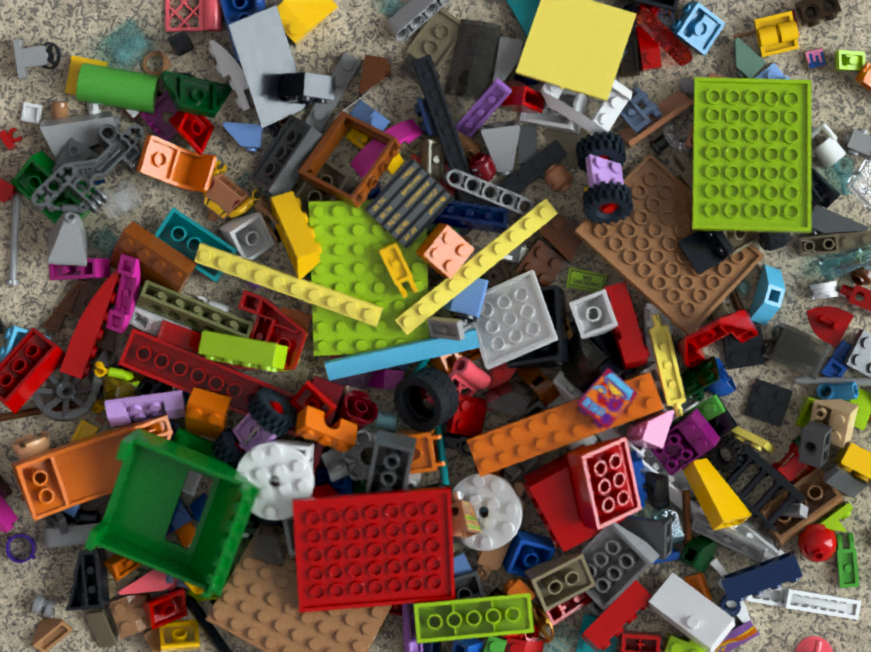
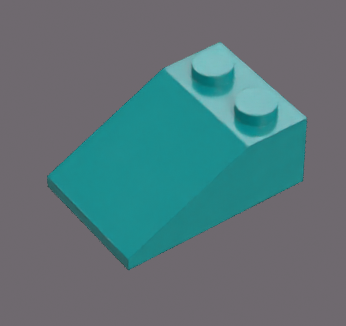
[506,0,541,39]

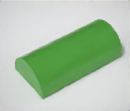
[76,63,160,114]

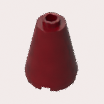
[332,390,378,431]

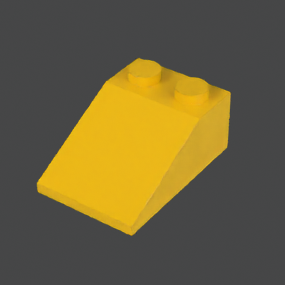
[277,0,338,45]

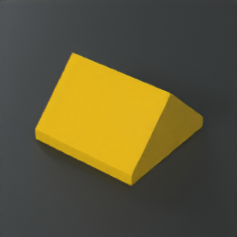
[159,620,200,652]

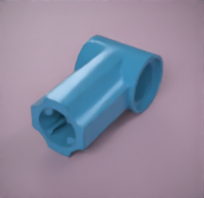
[816,381,859,400]

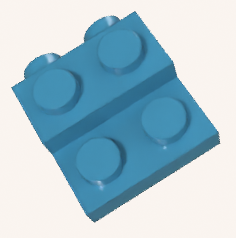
[671,1,726,55]

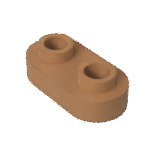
[457,131,482,161]

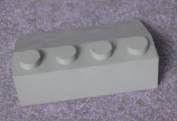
[580,522,660,611]

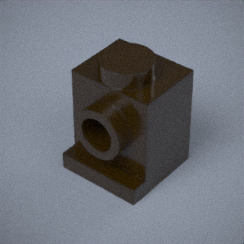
[480,260,510,288]

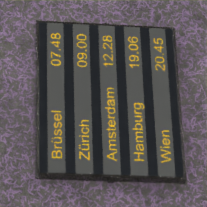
[364,158,455,249]

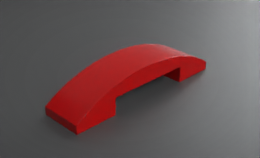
[156,320,205,356]

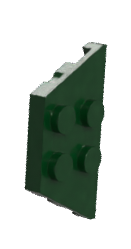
[160,70,232,118]

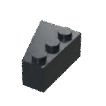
[66,548,110,611]

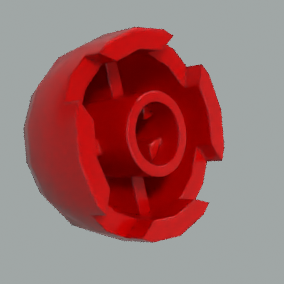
[798,524,837,562]

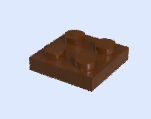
[514,238,567,288]

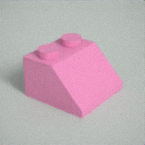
[627,410,675,449]

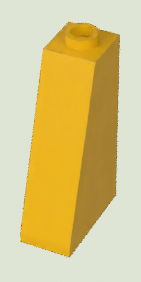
[683,458,752,531]

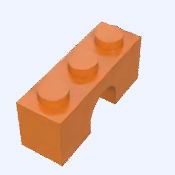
[295,405,358,452]

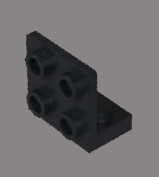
[678,230,735,275]

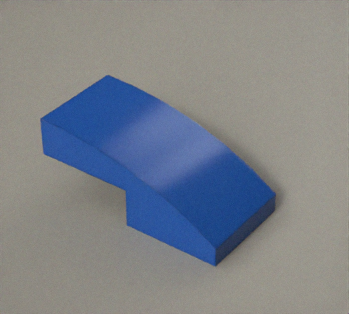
[821,339,852,377]

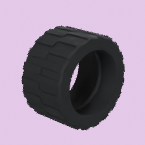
[393,367,459,432]

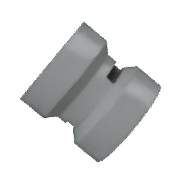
[31,594,57,619]

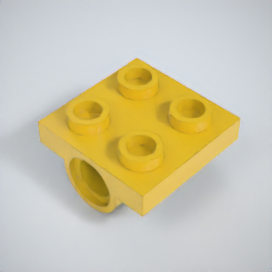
[753,11,799,57]

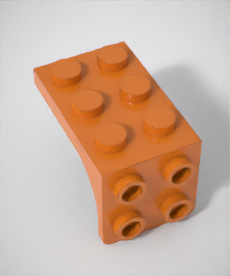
[136,135,217,193]

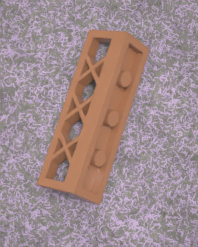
[619,90,693,148]

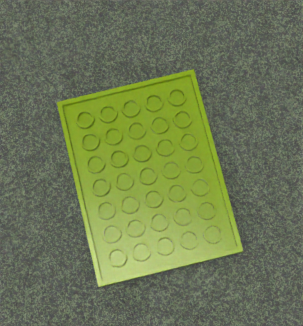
[692,77,811,233]
[309,199,429,356]

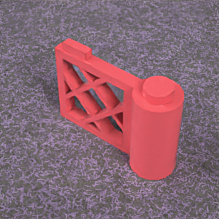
[165,0,222,32]
[427,357,491,406]

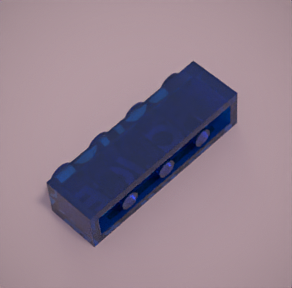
[431,200,509,233]

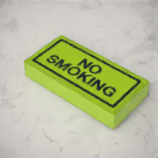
[566,268,607,292]

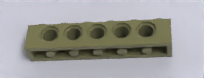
[136,280,254,339]

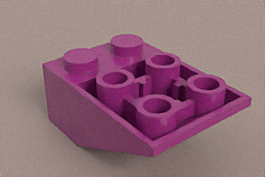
[650,408,720,476]

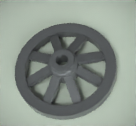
[33,361,98,422]

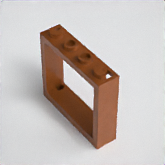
[298,111,401,209]

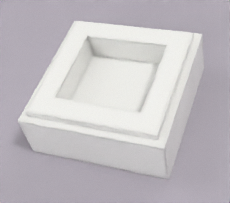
[20,102,43,125]

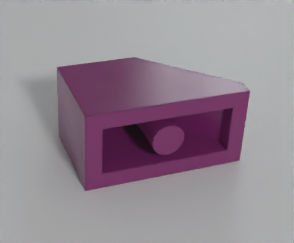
[365,369,404,390]

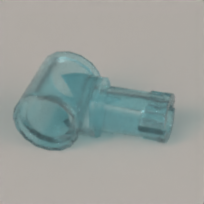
[834,157,854,196]
[375,411,398,431]

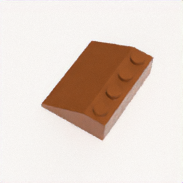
[109,221,197,293]

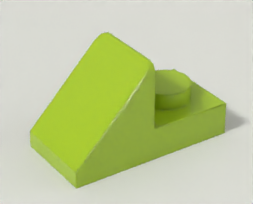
[834,50,865,72]
[815,501,854,532]

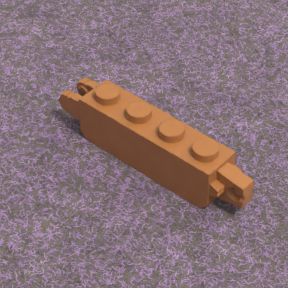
[475,480,526,580]

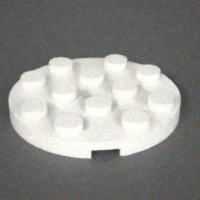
[237,441,314,520]
[452,473,522,551]

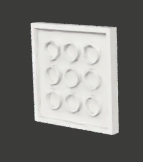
[471,270,558,370]

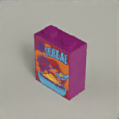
[576,367,638,429]

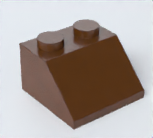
[358,54,392,97]

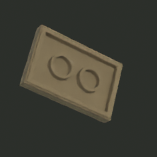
[405,8,469,72]

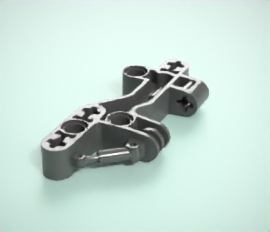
[30,124,144,214]

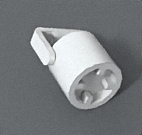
[811,123,846,169]

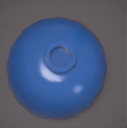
[703,358,736,397]

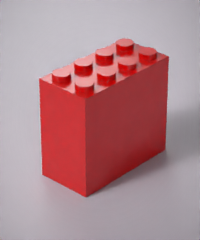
[523,444,625,552]

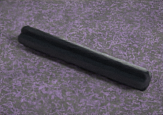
[186,597,231,652]

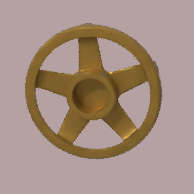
[532,604,554,643]

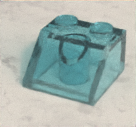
[102,17,156,70]

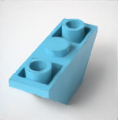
[749,265,785,325]

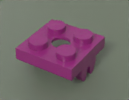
[140,91,178,142]

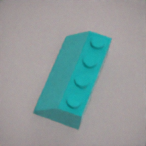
[155,207,237,282]

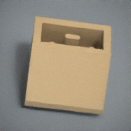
[810,399,859,448]

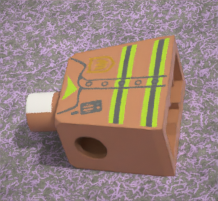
[451,492,482,538]

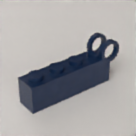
[720,550,803,616]

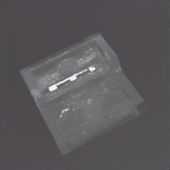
[845,155,871,210]

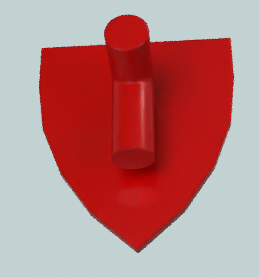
[806,306,854,349]

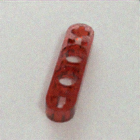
[635,8,693,66]

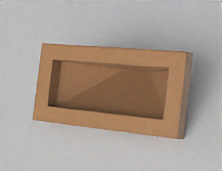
[32,618,73,652]

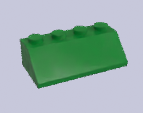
[11,150,91,224]

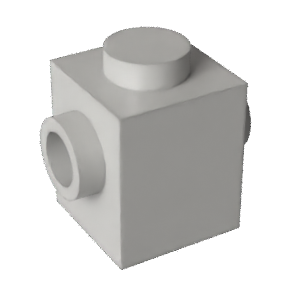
[843,128,871,157]

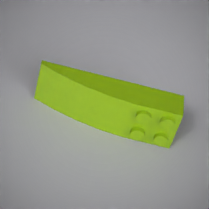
[413,593,534,643]

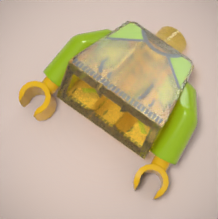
[92,361,144,413]

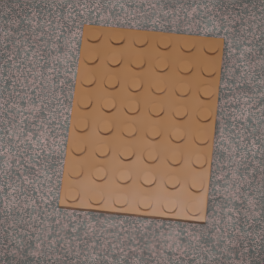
[574,153,764,336]
[206,523,392,652]

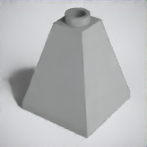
[480,120,520,175]
[47,212,87,266]

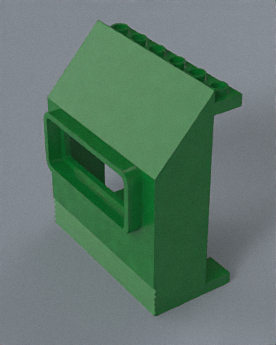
[85,428,259,598]

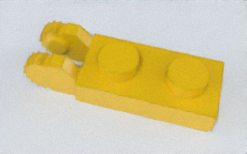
[379,242,418,298]

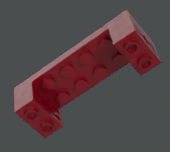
[278,376,345,485]

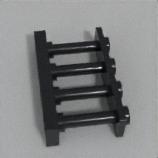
[725,445,807,532]

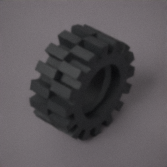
[707,436,745,473]

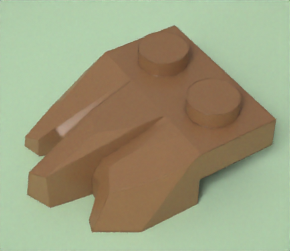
[109,592,151,639]

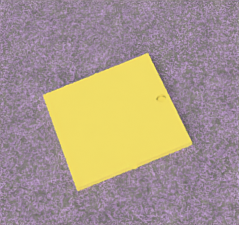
[516,0,636,102]

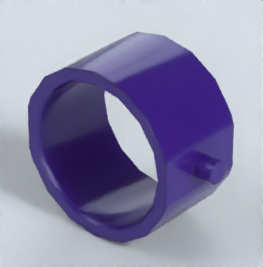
[5,533,37,563]

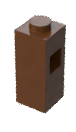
[515,368,560,407]

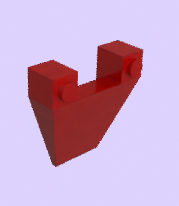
[218,290,308,370]
[676,310,758,369]

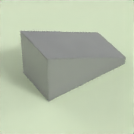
[780,503,809,519]

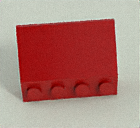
[567,436,642,530]

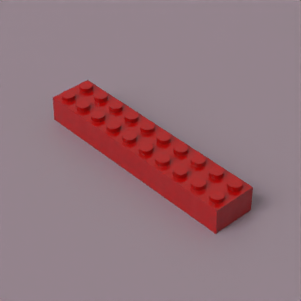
[118,328,299,438]

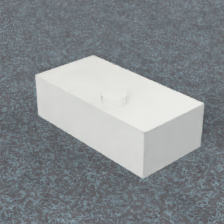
[649,573,735,652]

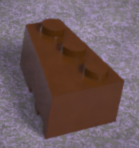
[534,203,582,263]

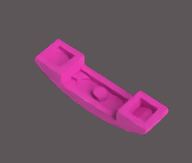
[350,119,423,178]
[106,254,140,334]

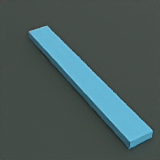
[324,328,480,381]

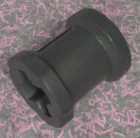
[649,131,674,156]

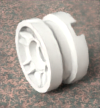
[810,281,839,300]

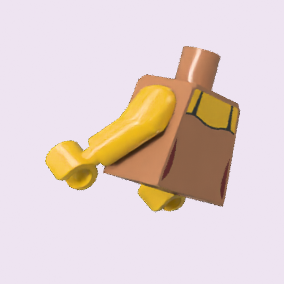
[203,161,264,222]

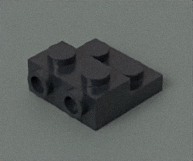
[722,323,766,370]

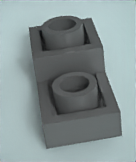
[91,350,111,393]
[41,511,69,535]

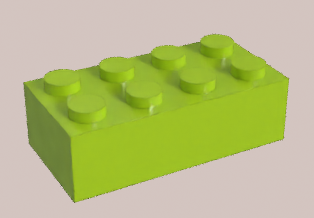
[198,330,288,372]

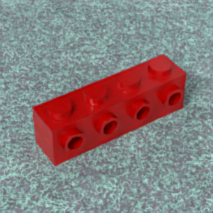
[580,580,652,652]

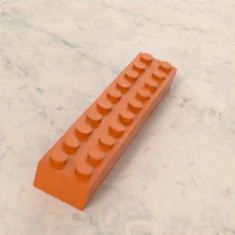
[467,371,664,477]

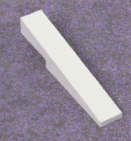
[744,586,861,620]

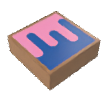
[803,47,827,71]

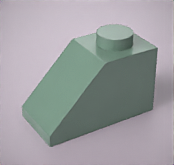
[733,37,766,78]

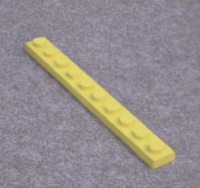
[394,198,558,335]
[194,243,383,326]

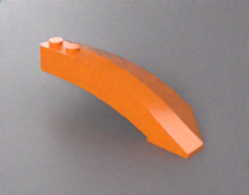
[11,415,173,521]

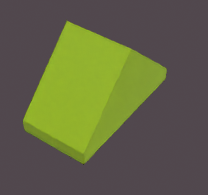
[795,396,817,427]

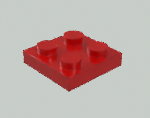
[446,394,488,436]

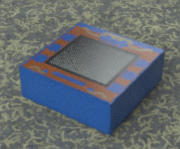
[655,10,675,32]

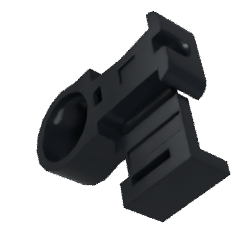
[443,420,472,456]

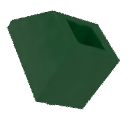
[679,535,720,574]

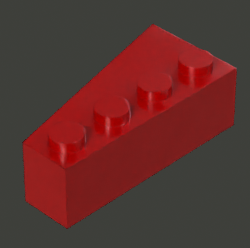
[603,281,650,370]

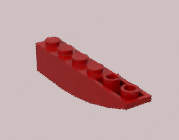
[60,269,121,379]

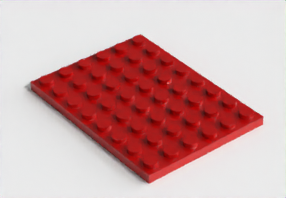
[292,487,455,613]

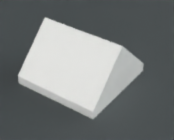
[569,289,618,339]

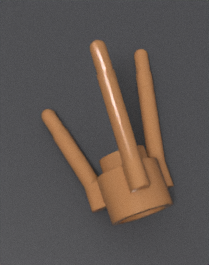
[253,197,279,241]

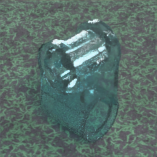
[655,509,684,545]

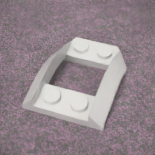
[540,80,633,135]

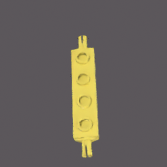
[648,314,686,417]

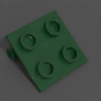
[681,356,720,402]

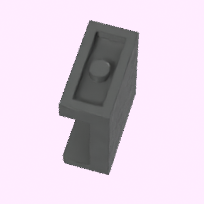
[619,514,672,560]

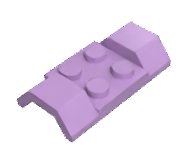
[105,390,187,427]

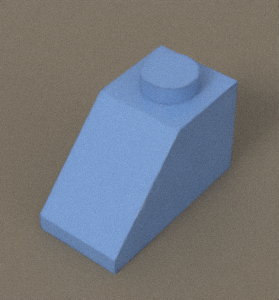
[349,100,391,132]
[223,122,263,152]

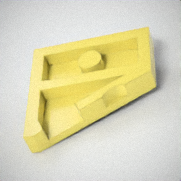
[731,426,775,454]

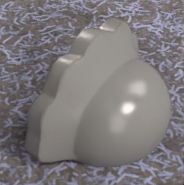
[586,600,604,617]

